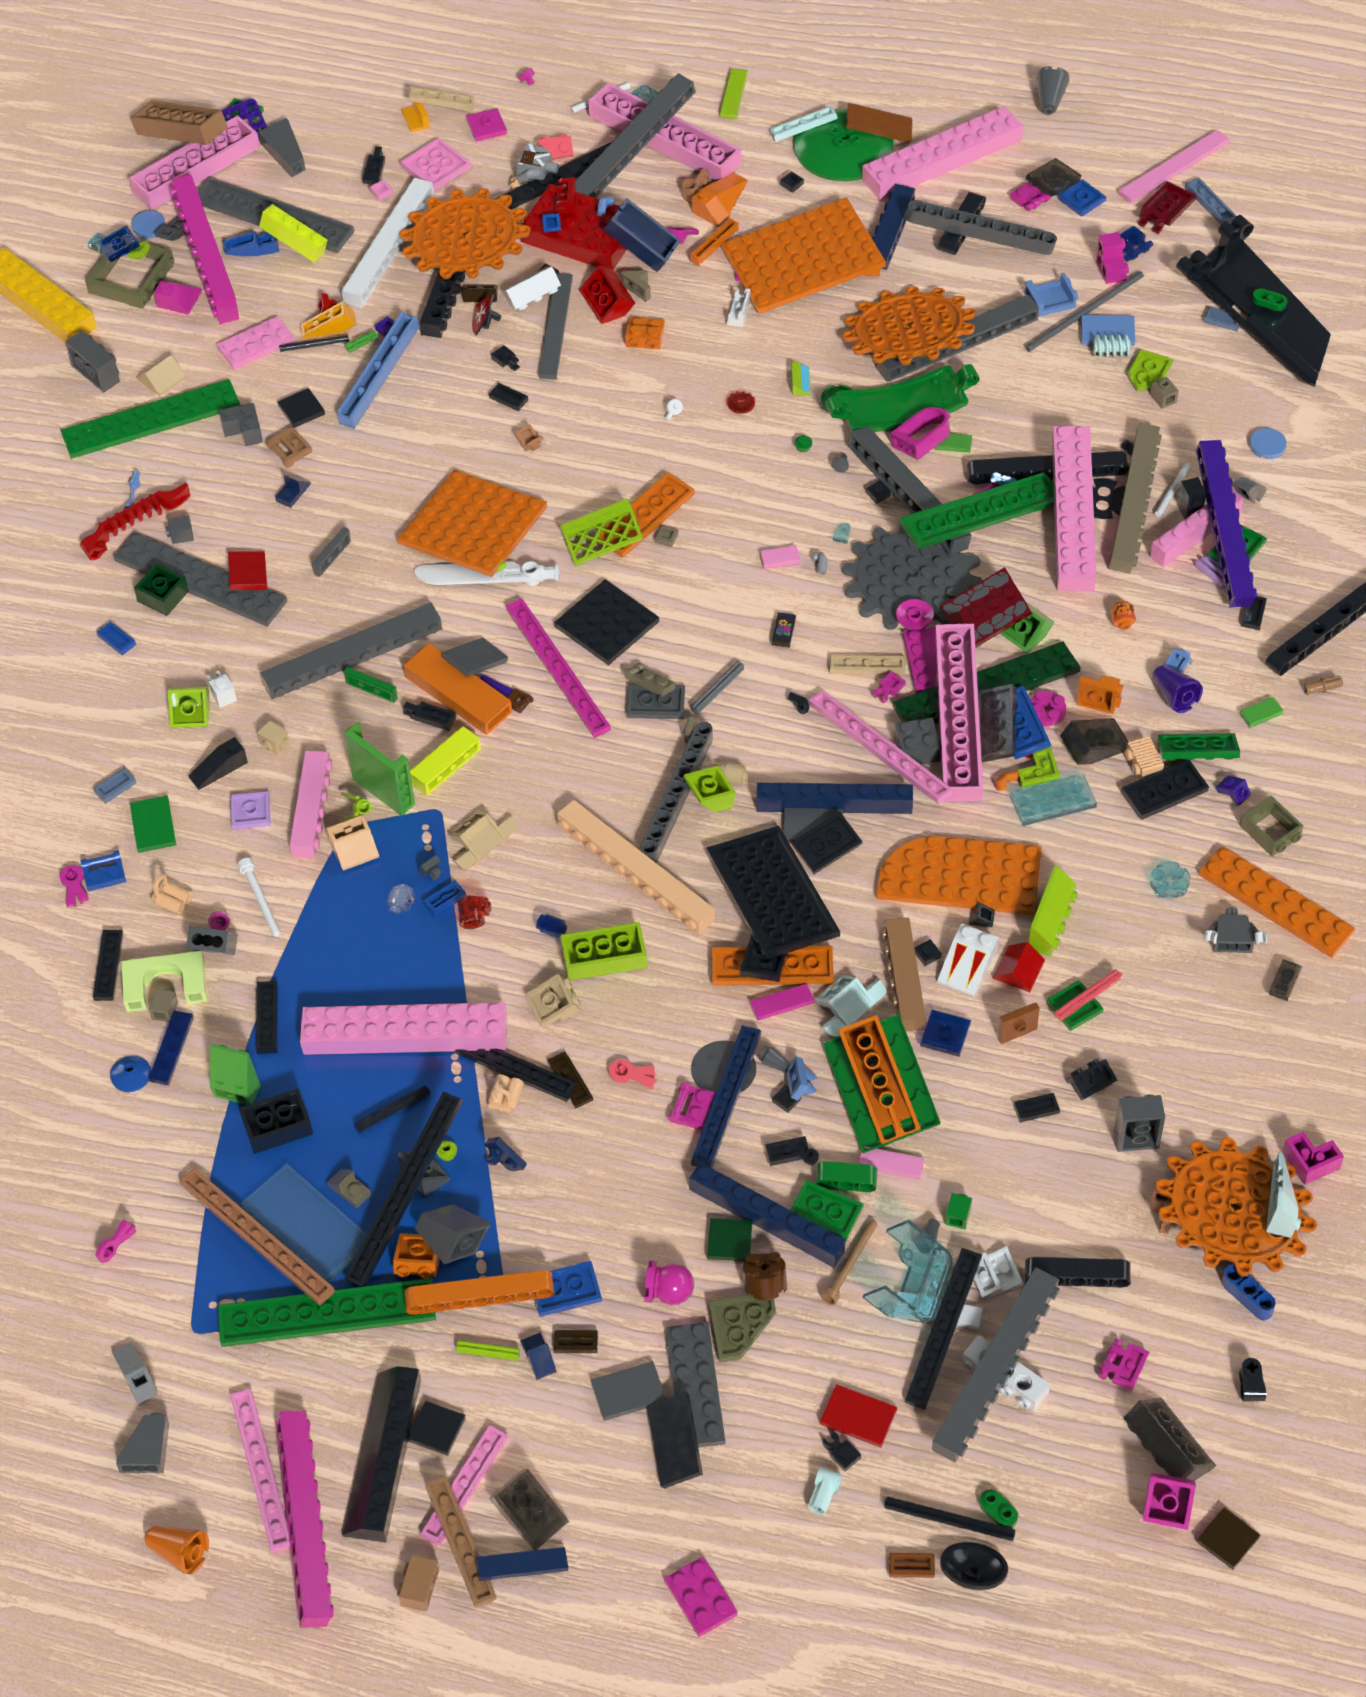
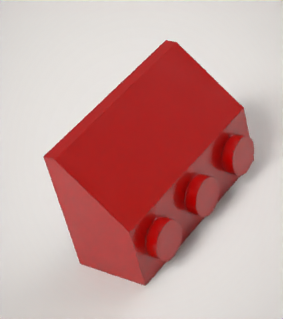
[579,265,635,324]

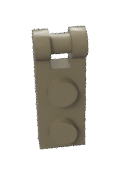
[624,663,676,696]

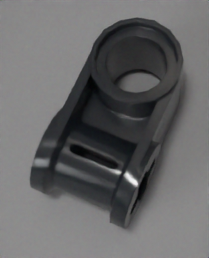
[1239,1357,1266,1402]

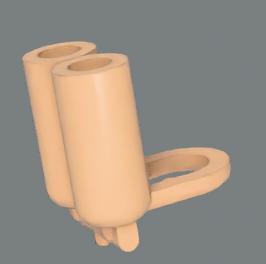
[150,875,193,915]
[488,1075,524,1113]

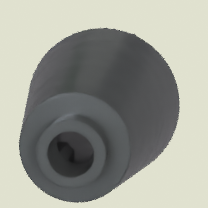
[1037,66,1070,115]

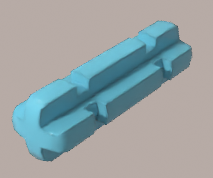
[990,472,1017,486]

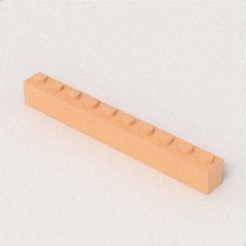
[557,799,716,934]

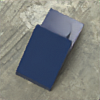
[275,475,311,508]
[520,1333,557,1380]

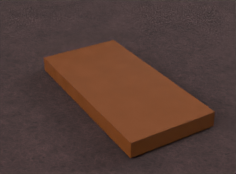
[846,103,913,143]

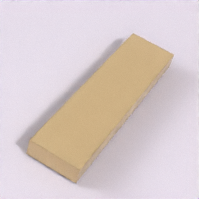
[408,86,474,111]
[830,655,905,675]

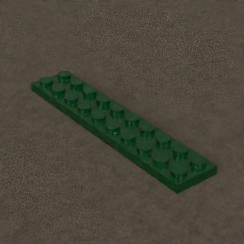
[893,641,1080,724]

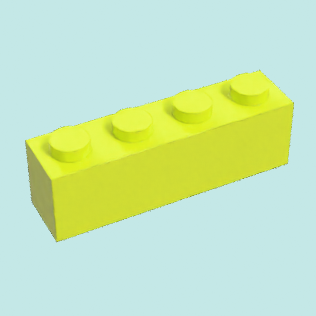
[259,204,328,263]
[410,726,481,796]

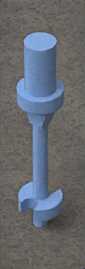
[124,471,140,508]

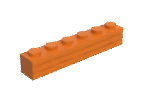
[690,218,739,266]

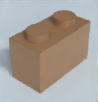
[397,1555,440,1611]

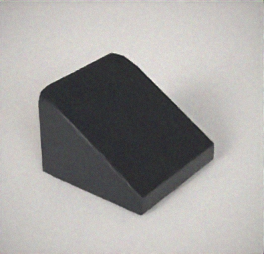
[969,902,995,927]

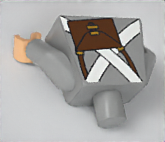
[510,143,559,190]

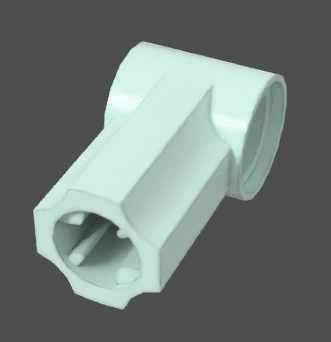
[808,1467,842,1515]

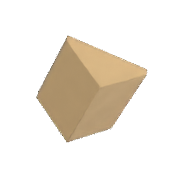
[137,355,186,397]

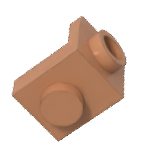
[514,424,544,452]

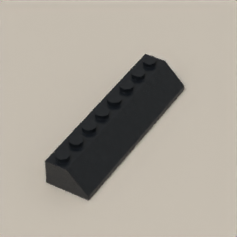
[342,1366,421,1542]

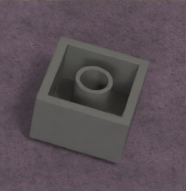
[894,718,941,765]

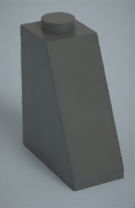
[116,1413,169,1473]

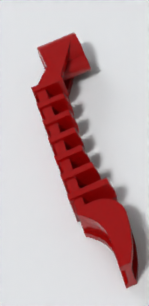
[80,483,191,560]

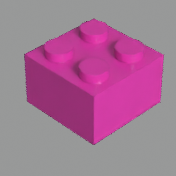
[1142,1472,1196,1530]

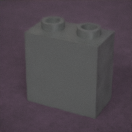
[186,926,238,955]

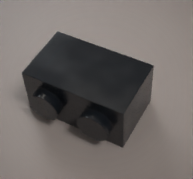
[1177,477,1206,520]

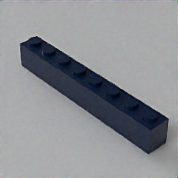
[757,782,913,814]
[689,1162,846,1268]

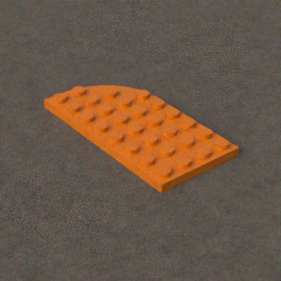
[877,836,1042,916]

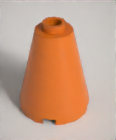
[144,1526,209,1575]

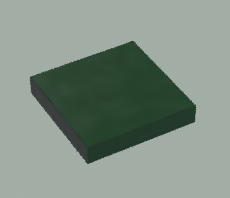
[707,1218,752,1261]

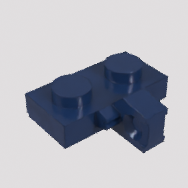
[484,1137,527,1171]

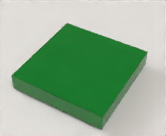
[1046,980,1104,1031]

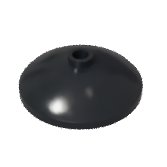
[940,1542,1008,1591]

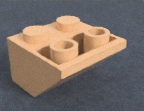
[326,815,379,871]

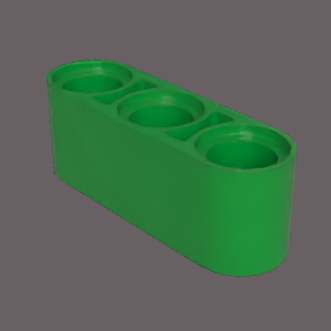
[816,1161,878,1192]

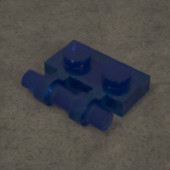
[1120,226,1153,262]

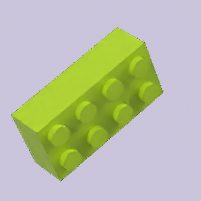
[561,922,647,981]

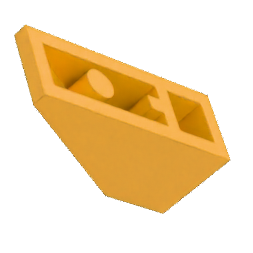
[300,301,357,339]

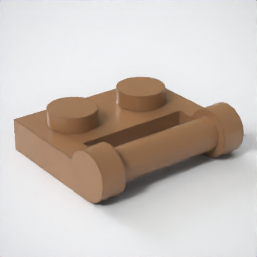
[266,427,312,468]

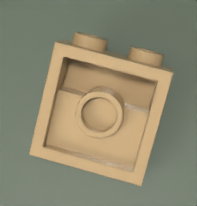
[525,973,581,1028]

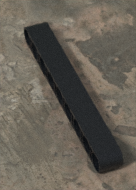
[966,451,1129,484]

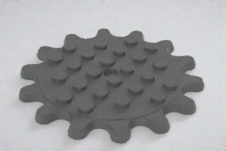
[842,525,982,630]

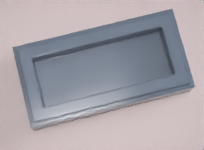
[1204,307,1243,332]
[93,768,136,804]

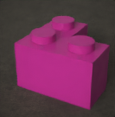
[1096,232,1129,284]
[1282,1131,1344,1185]

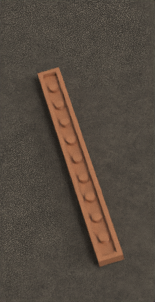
[179,1168,335,1306]

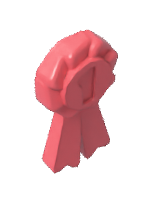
[609,1059,657,1089]

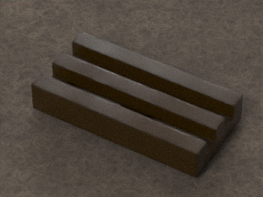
[554,1330,598,1353]

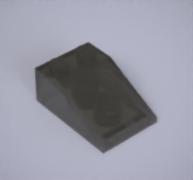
[1060,718,1128,765]
[489,1469,569,1550]

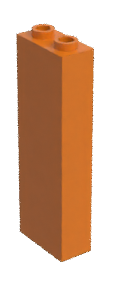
[403,643,512,735]

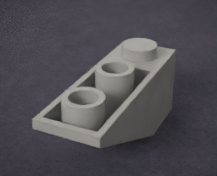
[112,1342,158,1404]

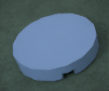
[132,210,166,239]
[1250,428,1287,459]

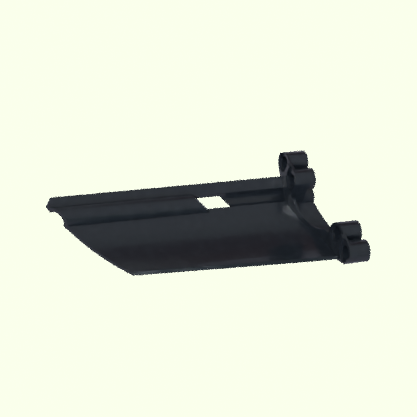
[1176,215,1331,387]

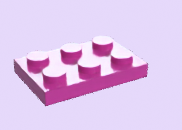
[664,1557,738,1637]

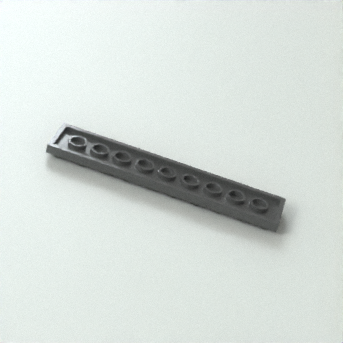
[197,177,354,253]
[113,532,288,627]

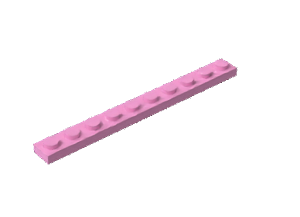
[809,690,953,804]

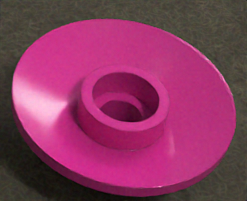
[896,599,934,630]

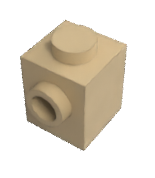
[257,720,289,755]

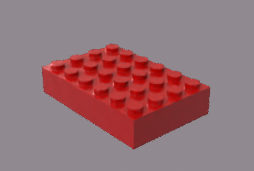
[520,184,627,270]

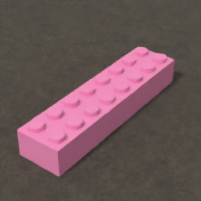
[129,116,260,210]

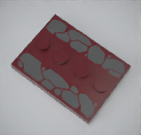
[941,567,1033,648]

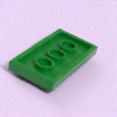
[1158,733,1240,761]

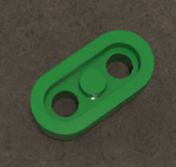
[1252,289,1287,311]
[979,1490,1018,1528]

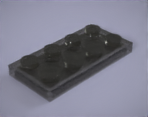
[978,684,1017,763]

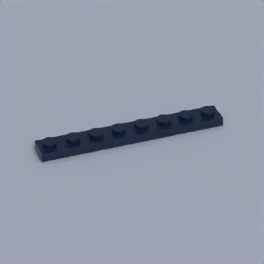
[691,1025,762,1168]

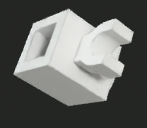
[206,671,237,708]

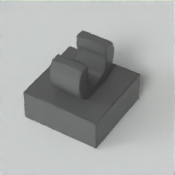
[418,855,442,881]

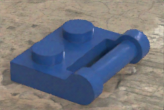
[80,850,126,892]

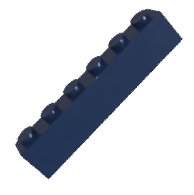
[872,184,915,270]

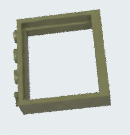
[85,235,175,309]

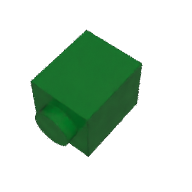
[945,1193,972,1230]

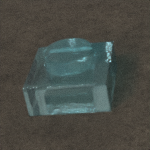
[88,233,112,254]

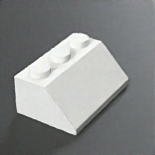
[501,267,561,311]

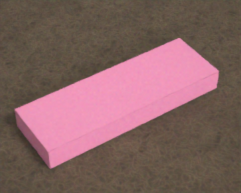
[859,1146,924,1179]

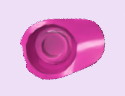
[665,227,699,244]

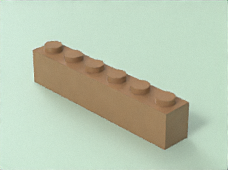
[882,917,926,1031]

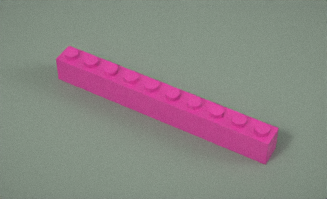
[275,1411,334,1628]

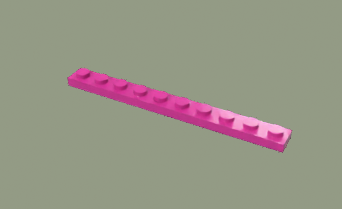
[506,598,611,738]

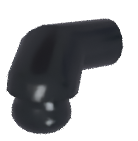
[788,692,810,714]

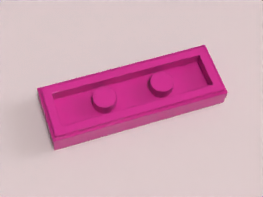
[750,983,814,1021]

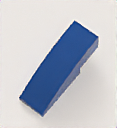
[223,231,280,256]

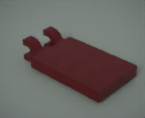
[1138,181,1196,234]

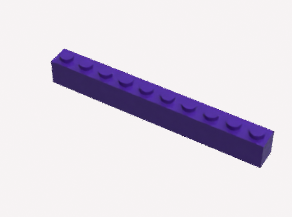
[1196,440,1257,608]

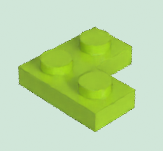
[1018,747,1060,789]

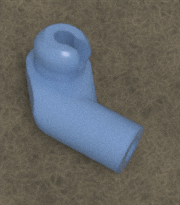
[597,196,615,216]

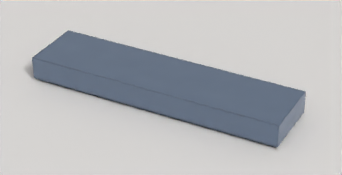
[1185,178,1237,225]

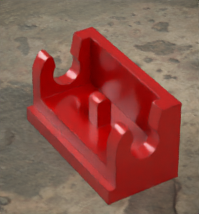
[555,177,576,214]

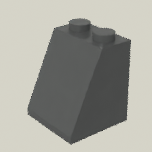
[415,1204,490,1264]

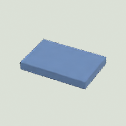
[1081,315,1135,346]

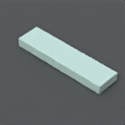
[770,106,838,142]

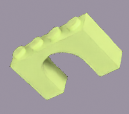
[121,951,207,1012]

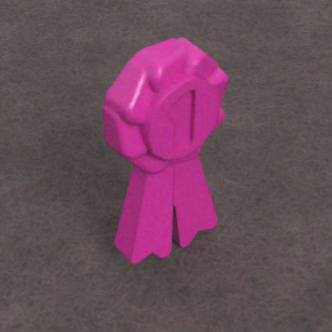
[59,865,89,908]
[95,1219,136,1263]

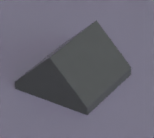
[398,1151,451,1198]

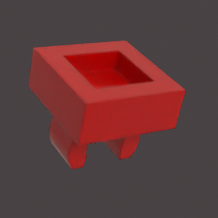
[317,293,337,314]

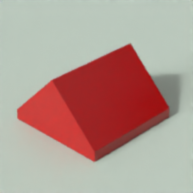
[993,942,1045,993]

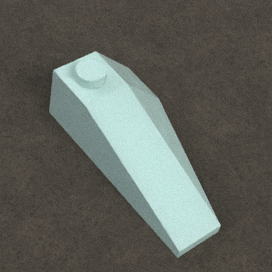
[1266,1152,1301,1238]

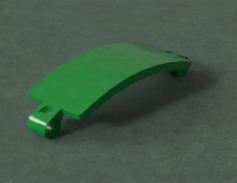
[825,364,980,432]

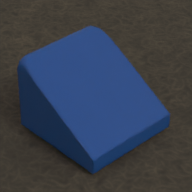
[542,213,561,232]

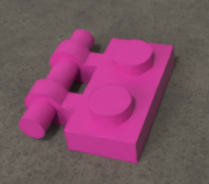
[1010,178,1054,211]
[1098,1339,1150,1391]

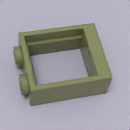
[1240,795,1303,856]

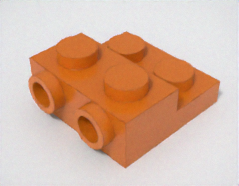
[625,317,665,350]
[1076,675,1124,714]
[393,1233,439,1279]

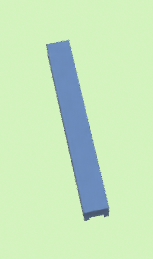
[337,311,420,429]

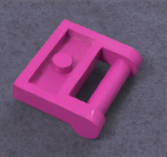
[668,1082,716,1130]

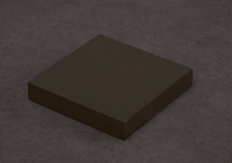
[1197,1507,1261,1570]

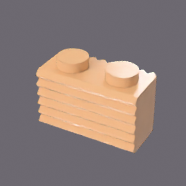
[1125,736,1164,779]

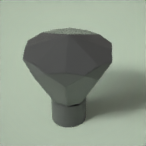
[832,454,849,473]

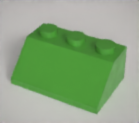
[1000,602,1055,653]

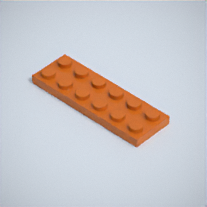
[598,472,695,558]
[712,946,834,986]

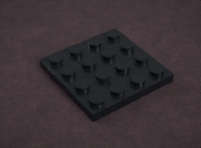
[554,579,659,666]

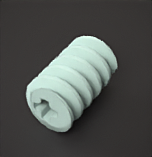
[1093,335,1130,357]

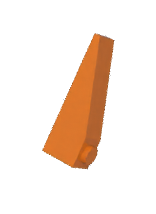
[692,173,747,227]

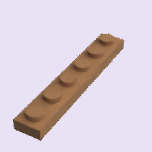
[425,1476,496,1608]

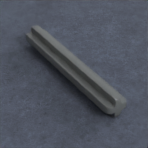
[691,661,744,714]

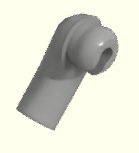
[812,551,828,575]

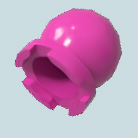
[644,1260,695,1305]

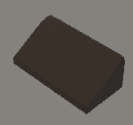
[462,285,498,302]

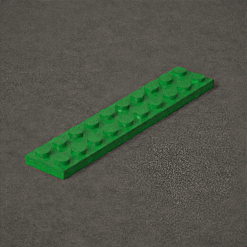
[60,379,240,459]
[899,472,1054,549]
[218,1278,436,1347]

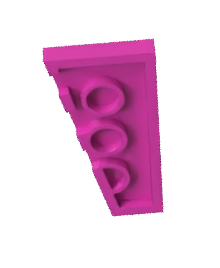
[903,627,937,693]

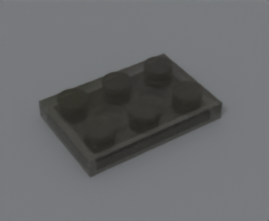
[1025,158,1082,197]

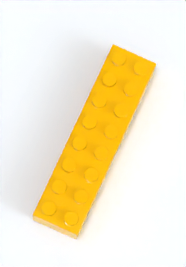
[0,247,97,342]

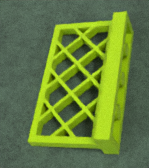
[560,498,644,566]

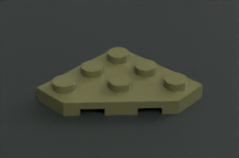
[709,1294,776,1363]

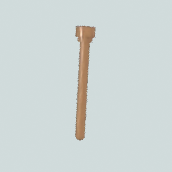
[821,1220,877,1305]

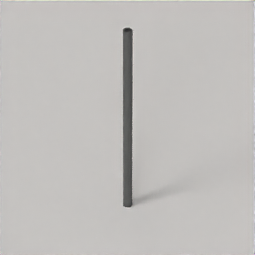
[1025,271,1144,352]

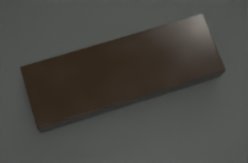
[547,1051,594,1109]

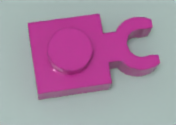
[874,671,906,703]

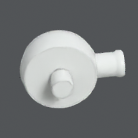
[665,399,683,420]

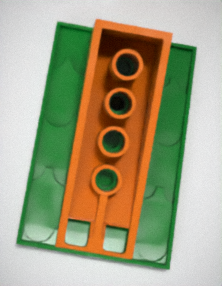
[823,1014,941,1154]

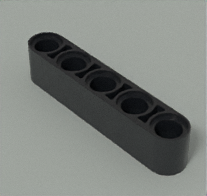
[938,192,986,255]
[1025,1257,1131,1288]

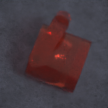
[457,895,492,929]

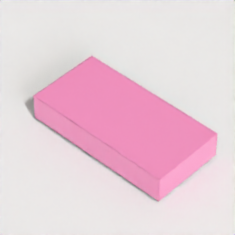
[761,545,800,569]

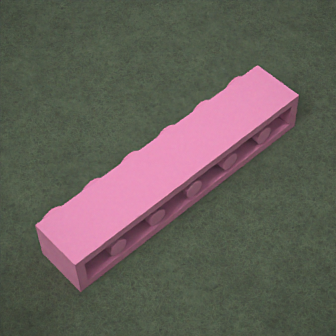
[1150,489,1244,567]
[290,751,333,857]

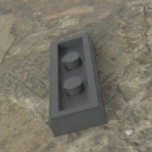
[312,527,351,577]

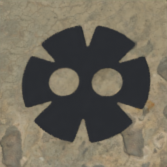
[1093,478,1125,519]

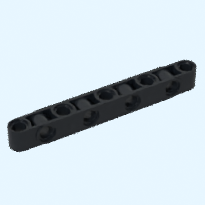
[1265,583,1366,676]

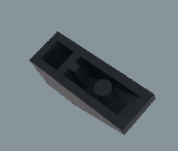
[188,737,248,790]

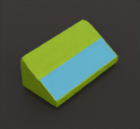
[792,361,810,395]

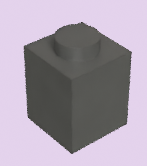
[165,515,194,544]

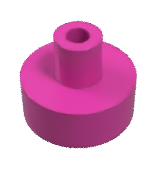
[518,68,535,86]
[208,911,230,930]

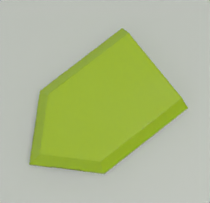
[1128,349,1174,391]

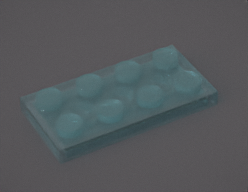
[1010,773,1097,826]

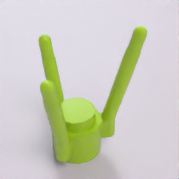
[340,792,373,823]

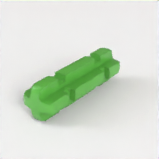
[345,330,378,353]

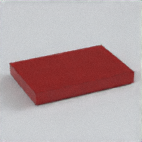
[228,551,267,590]
[820,1384,898,1448]

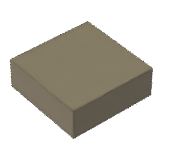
[655,525,679,547]
[684,716,697,743]

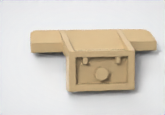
[448,811,518,871]

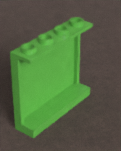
[344,722,415,816]

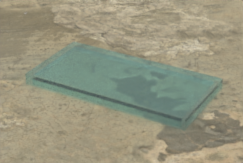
[240,1164,367,1283]

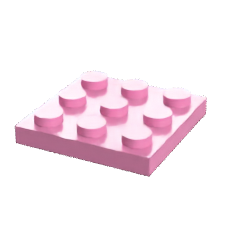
[400,138,471,191]

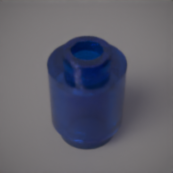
[536,914,567,939]

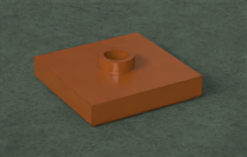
[998,1002,1040,1044]

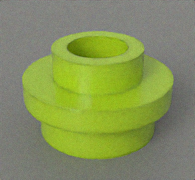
[436,1140,457,1161]

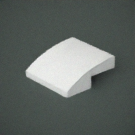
[974,1246,1024,1299]

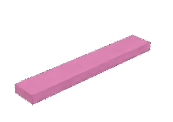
[420,1425,508,1547]

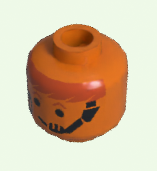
[1110,601,1136,630]

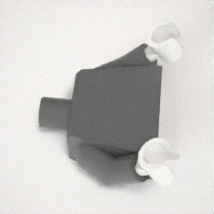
[1204,907,1267,953]

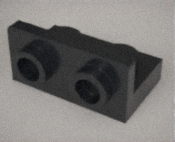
[1066,1058,1118,1100]

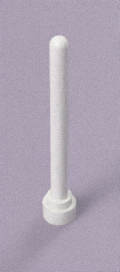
[237,858,280,937]

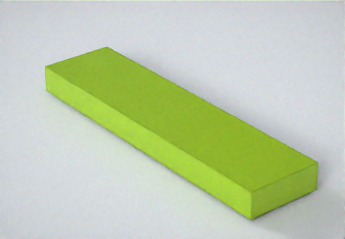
[720,68,748,119]

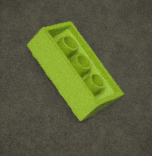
[1029,865,1078,957]

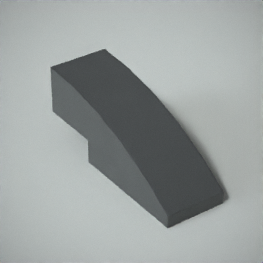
[1233,477,1267,503]

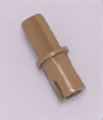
[1304,676,1343,696]

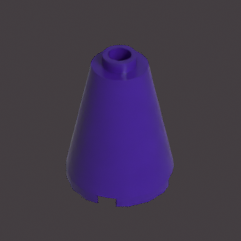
[1153,665,1203,713]

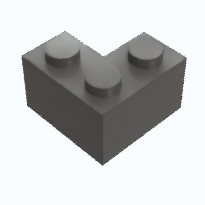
[219,403,263,446]

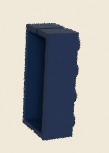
[603,198,681,272]

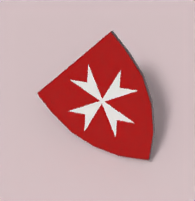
[472,294,501,336]

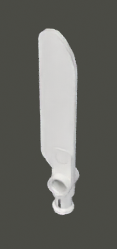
[414,561,560,586]

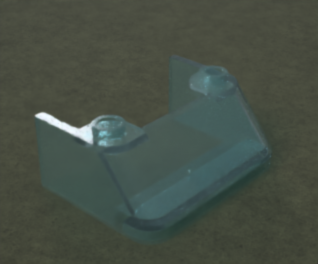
[862,1220,953,1323]

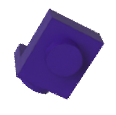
[1216,775,1251,805]

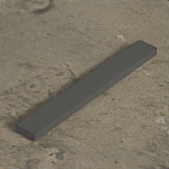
[539,274,573,380]

